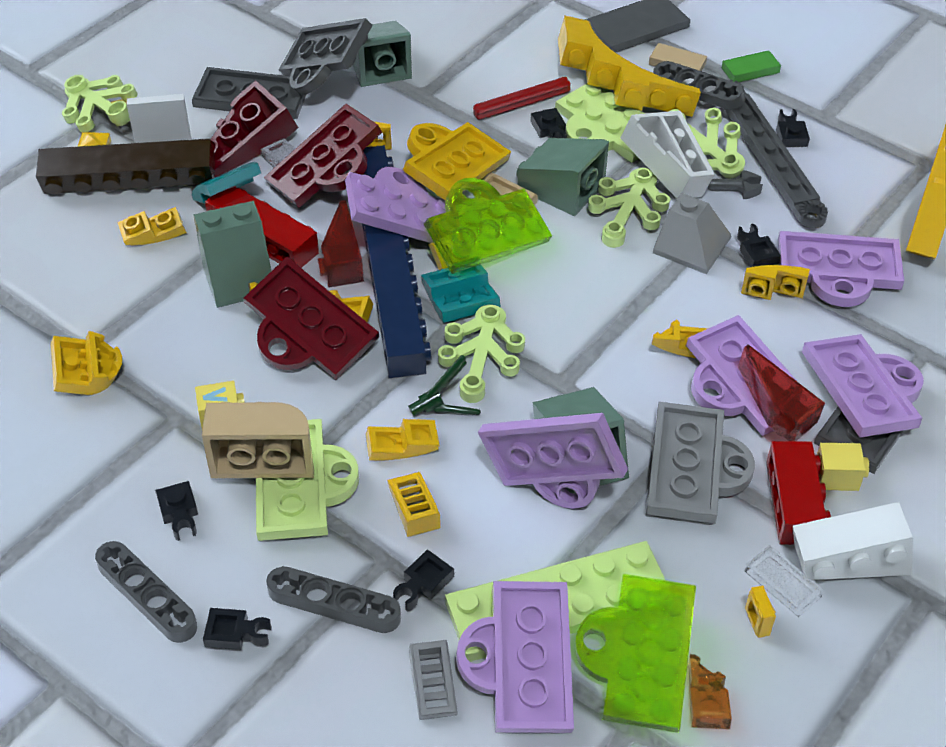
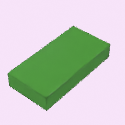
[721,50,781,82]

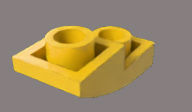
[117,207,187,245]
[741,265,810,300]

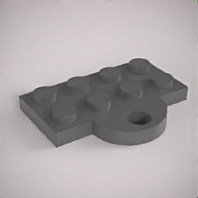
[279,18,373,95]

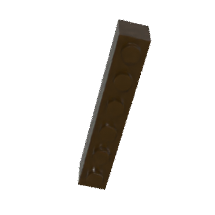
[36,139,215,194]

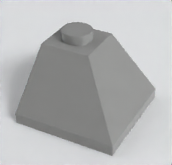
[653,193,731,274]

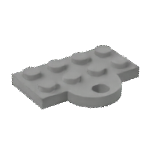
[646,402,755,524]

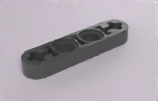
[653,61,745,110]
[95,541,197,643]
[266,566,401,633]

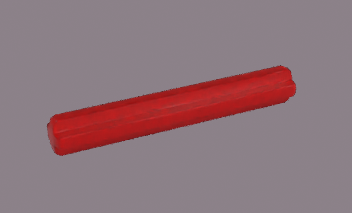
[473,77,571,120]

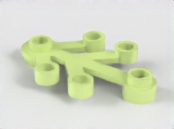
[62,75,138,132]
[668,108,745,179]
[588,168,670,248]
[438,305,525,403]

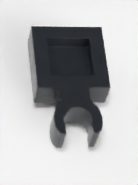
[530,108,567,138]
[776,109,810,147]
[737,224,781,267]
[155,481,198,541]
[393,549,454,611]
[203,608,272,650]

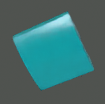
[191,162,262,203]
[421,260,501,323]

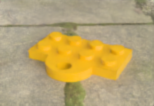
[402,122,511,202]

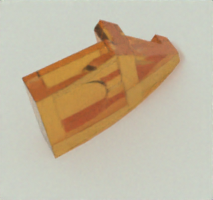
[688,654,732,729]

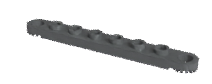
[724,79,828,228]

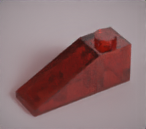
[317,200,364,288]
[738,344,825,441]

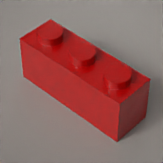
[766,441,831,545]

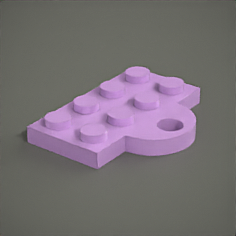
[345,167,463,243]
[778,231,904,307]
[686,315,817,436]
[802,334,924,438]
[478,413,628,509]
[456,581,574,733]

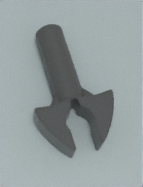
[708,170,763,199]

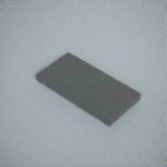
[585,0,691,52]
[192,67,307,119]

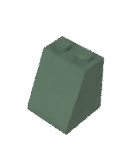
[353,20,412,87]
[516,138,609,216]
[193,201,272,308]
[532,387,629,493]

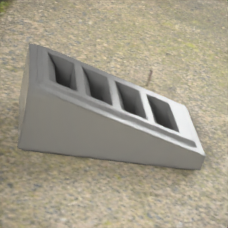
[409,640,458,720]

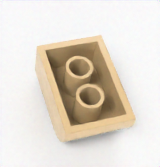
[202,402,314,478]

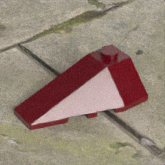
[210,80,299,178]

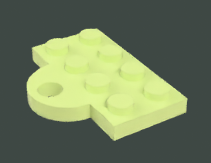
[555,84,645,163]
[256,419,359,541]

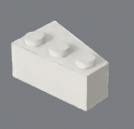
[620,111,715,198]
[793,502,913,580]

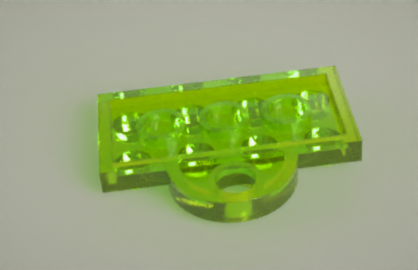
[424,178,553,274]
[575,574,696,733]

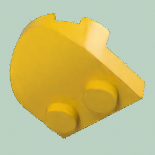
[50,331,122,395]

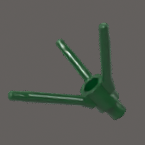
[408,355,481,417]

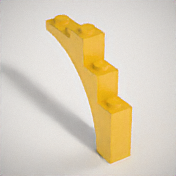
[558,15,701,117]
[905,124,946,260]

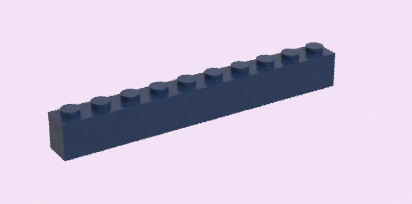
[362,145,432,378]

